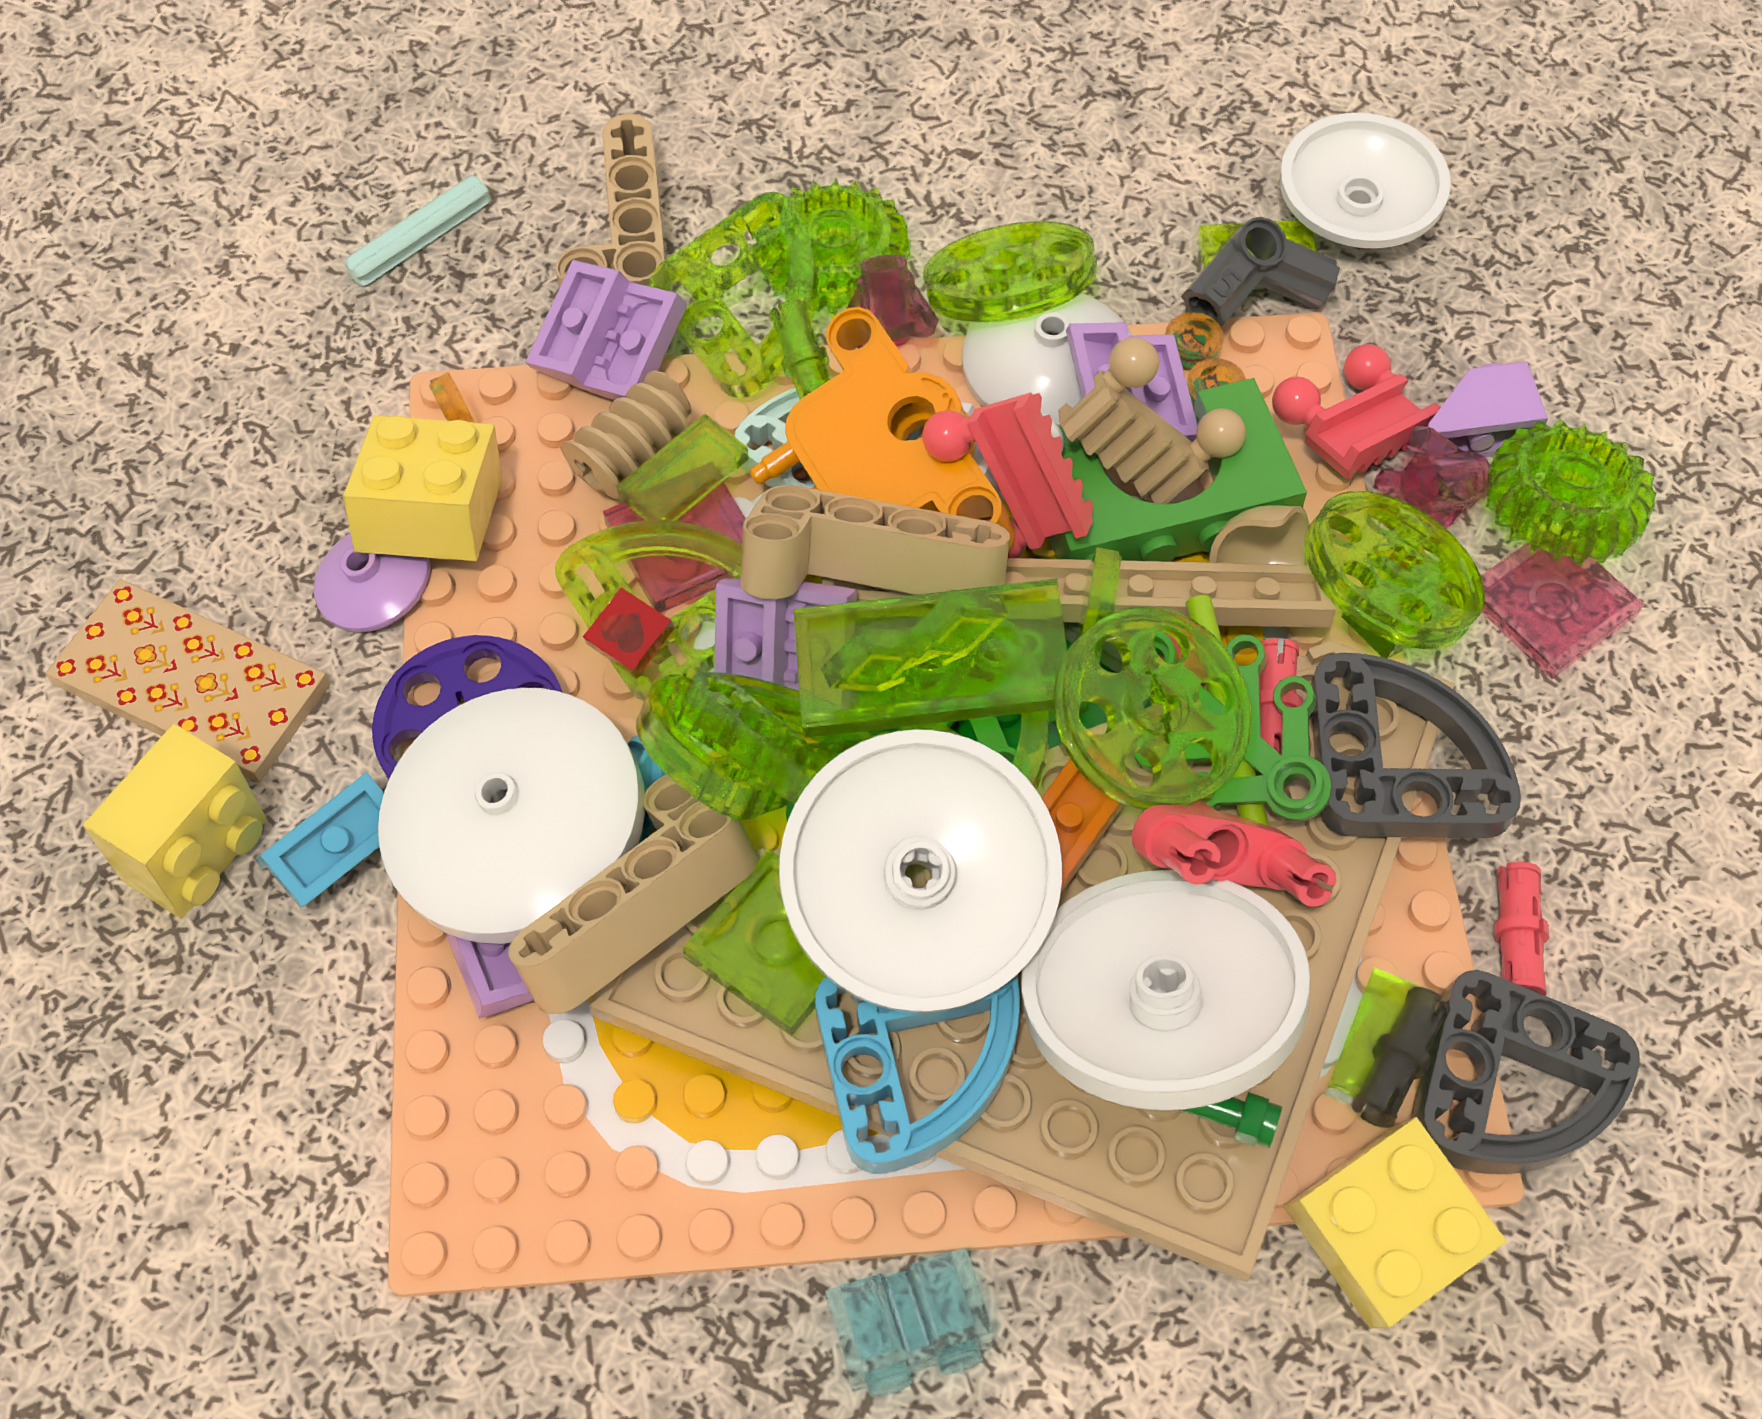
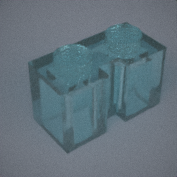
[825,1248,994,1397]

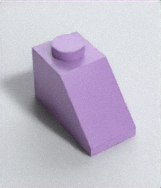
[1417,361,1548,466]

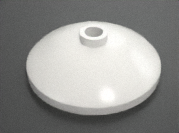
[1279,113,1451,248]
[962,287,1132,425]

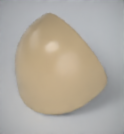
[1209,505,1310,565]

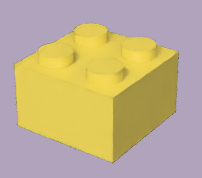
[343,415,502,561]
[82,723,267,919]
[1283,1117,1507,1329]

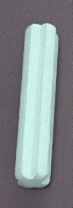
[344,175,490,287]

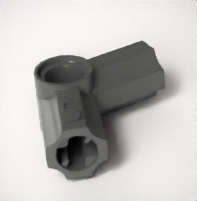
[1181,217,1340,330]

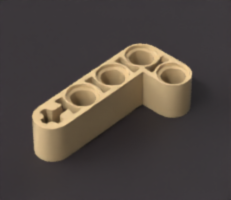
[555,113,669,291]
[740,485,1010,606]
[508,772,757,1014]

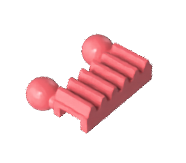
[1272,344,1440,480]
[922,392,1093,558]

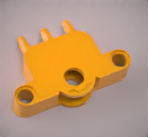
[749,307,1015,550]

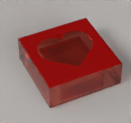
[583,587,675,678]

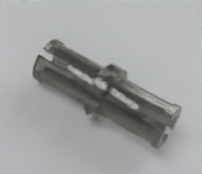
[1351,987,1451,1128]

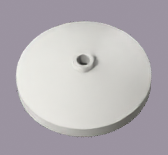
[378,688,645,944]
[779,730,1062,1013]
[1022,870,1310,1110]

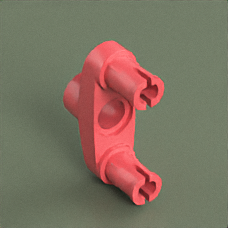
[1132,801,1336,907]

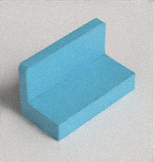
[255,772,384,908]

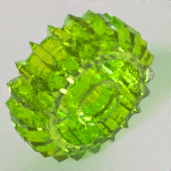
[757,176,910,318]
[1485,419,1657,565]

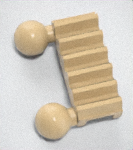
[1058,337,1246,504]

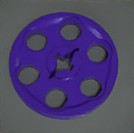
[372,635,563,780]

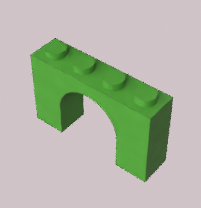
[1048,378,1307,562]

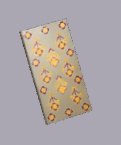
[45,578,330,783]

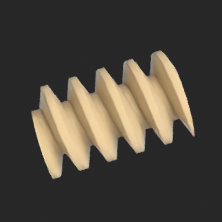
[560,370,693,499]

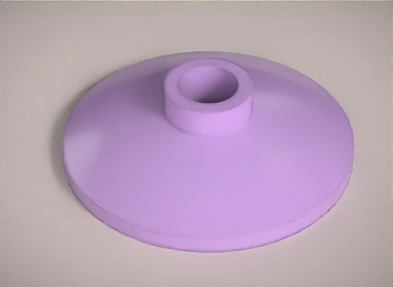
[314,533,431,632]

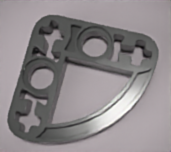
[1311,653,1521,838]
[1411,970,1640,1174]

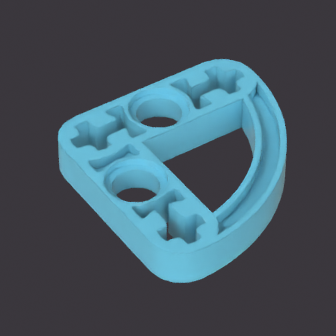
[815,975,1020,1174]

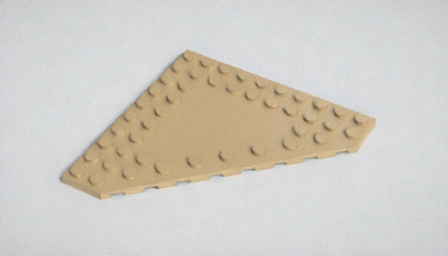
[589,640,1455,1282]

